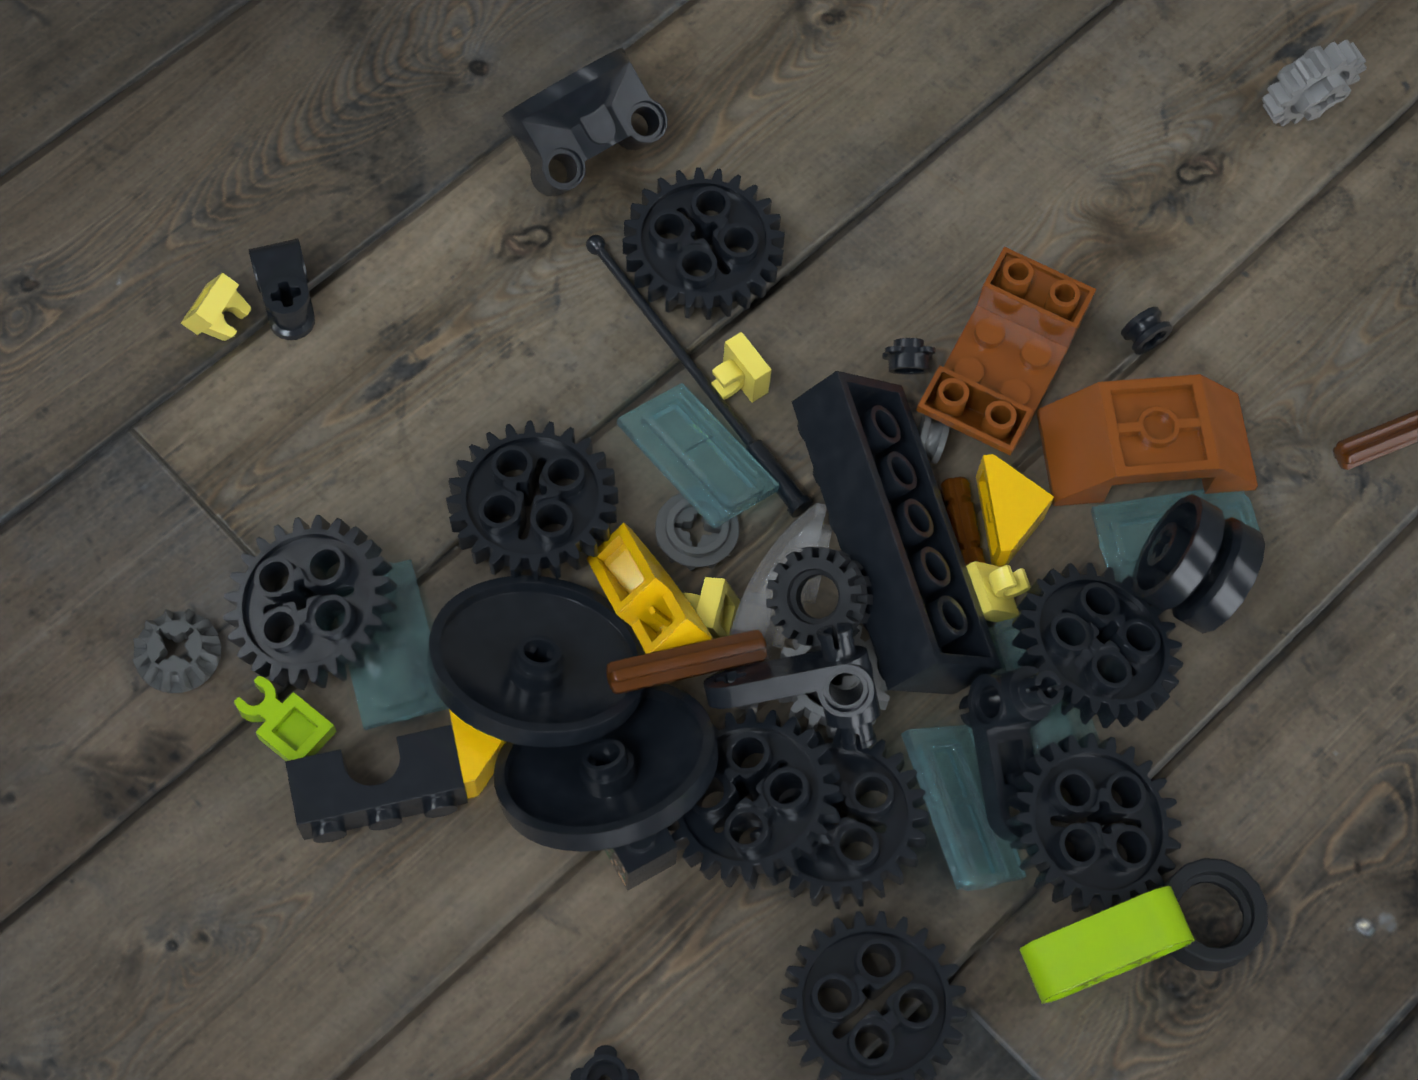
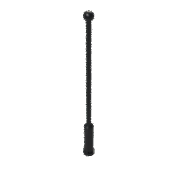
[586,235,813,518]

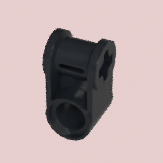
[248,239,315,340]

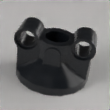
[502,47,668,197]

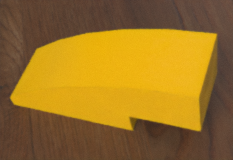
[586,522,713,654]

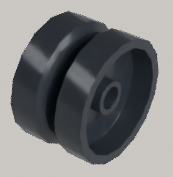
[1131,494,1265,633]

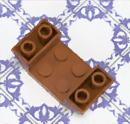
[916,247,1096,456]
[1036,374,1258,506]

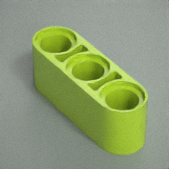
[1020,886,1195,1004]

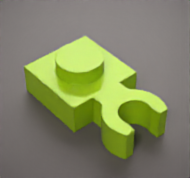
[234,676,337,761]

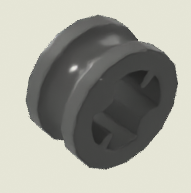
[918,414,950,464]

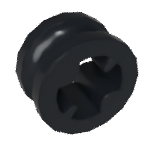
[1121,307,1173,355]

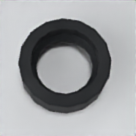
[1163,858,1268,972]

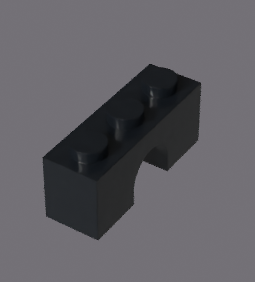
[285,725,468,843]

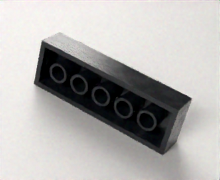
[791,371,1002,695]

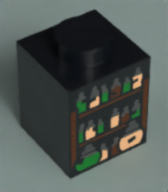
[605,827,678,891]

